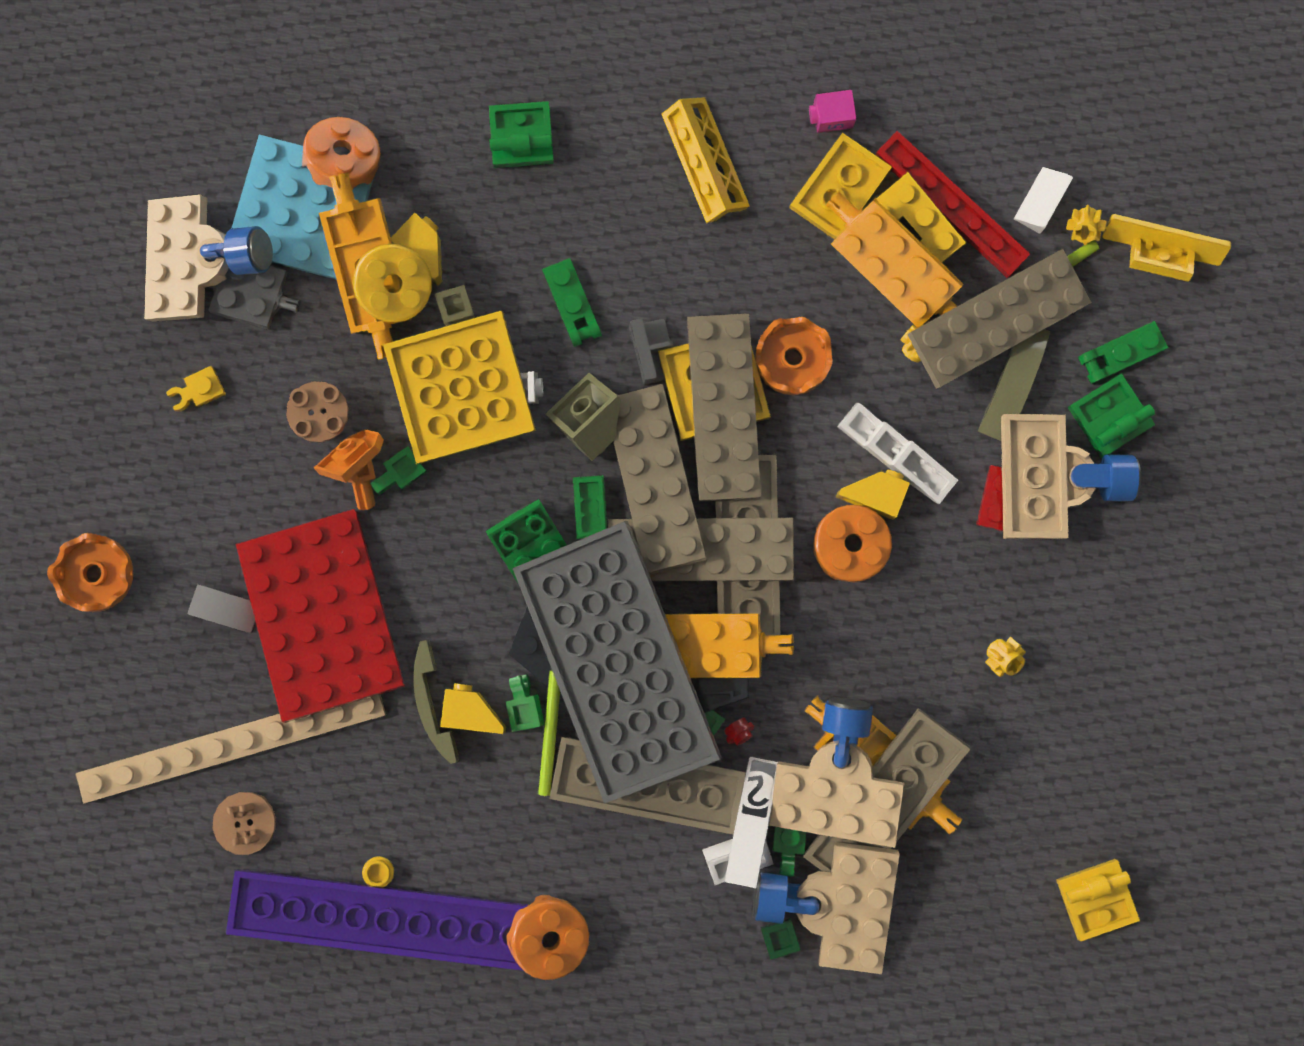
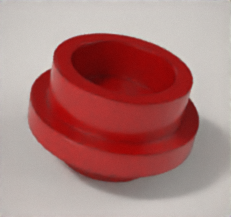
[724,718,754,746]

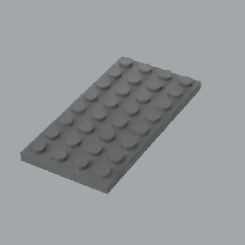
[513,521,722,804]

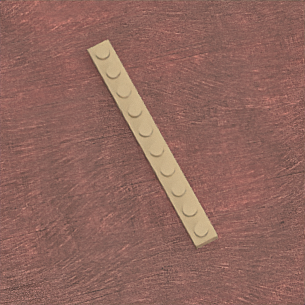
[76,694,386,804]

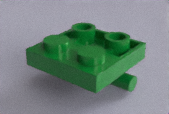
[489,101,554,168]
[1067,373,1155,458]
[486,499,567,583]

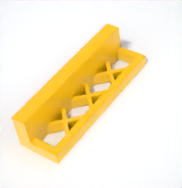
[662,97,750,223]

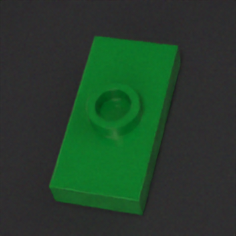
[573,475,607,540]

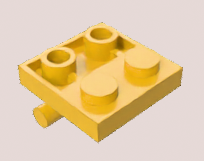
[1056,859,1140,941]

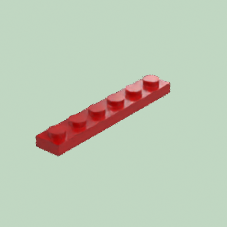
[875,131,1030,278]

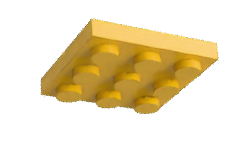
[658,343,770,441]

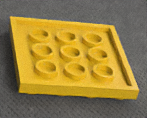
[383,311,536,464]

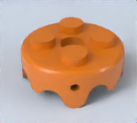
[302,117,380,190]
[755,317,833,395]
[813,505,892,583]
[47,533,133,612]
[507,895,589,980]

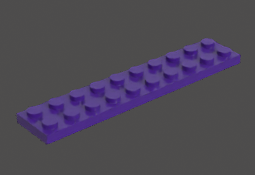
[226,869,544,971]

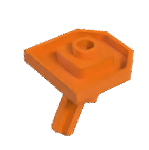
[314,429,384,510]

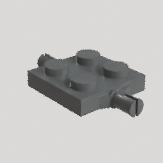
[208,266,300,330]

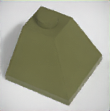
[545,373,621,461]

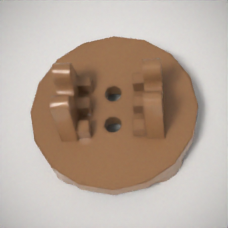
[286,381,349,443]
[213,792,276,855]

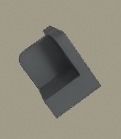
[629,318,674,385]

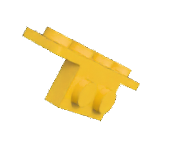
[1103,214,1231,282]

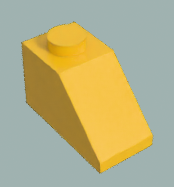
[391,213,442,286]
[836,470,910,520]
[440,683,506,734]

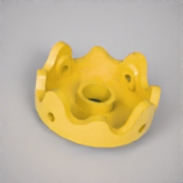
[353,244,432,323]

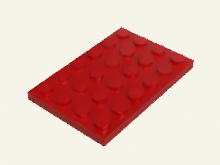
[236,509,405,723]

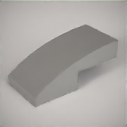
[187,584,255,633]

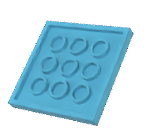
[231,135,373,280]

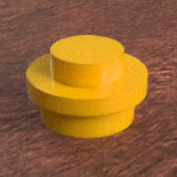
[362,856,394,887]

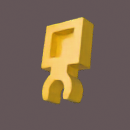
[166,366,226,412]

